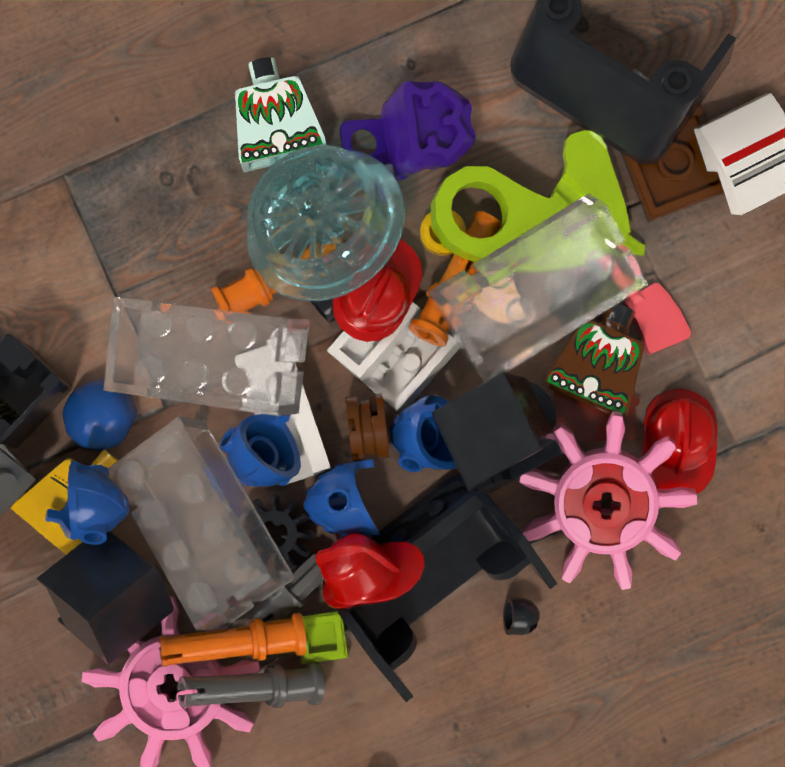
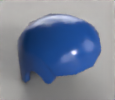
[62,378,137,452]

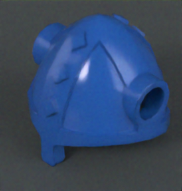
[389,395,457,472]
[219,409,301,487]
[303,459,380,537]
[45,461,130,545]

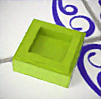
[301,611,348,664]

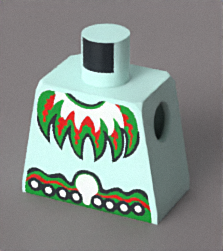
[235,57,327,172]

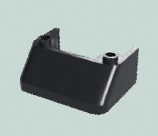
[510,0,736,164]
[322,475,558,702]

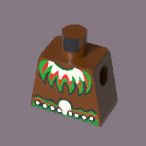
[541,302,644,418]

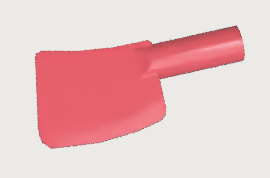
[602,254,691,355]

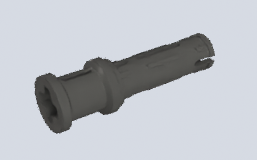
[177,662,325,708]

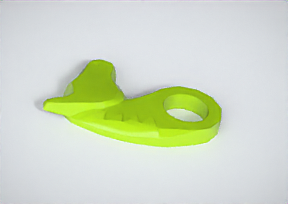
[430,130,646,272]

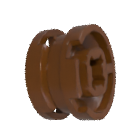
[345,393,390,462]

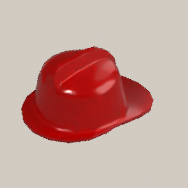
[332,236,423,342]
[642,388,718,494]
[315,533,425,609]

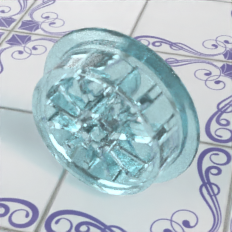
[246,145,405,301]

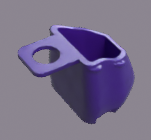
[339,81,476,180]

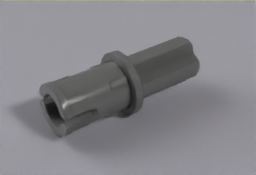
[248,552,324,622]

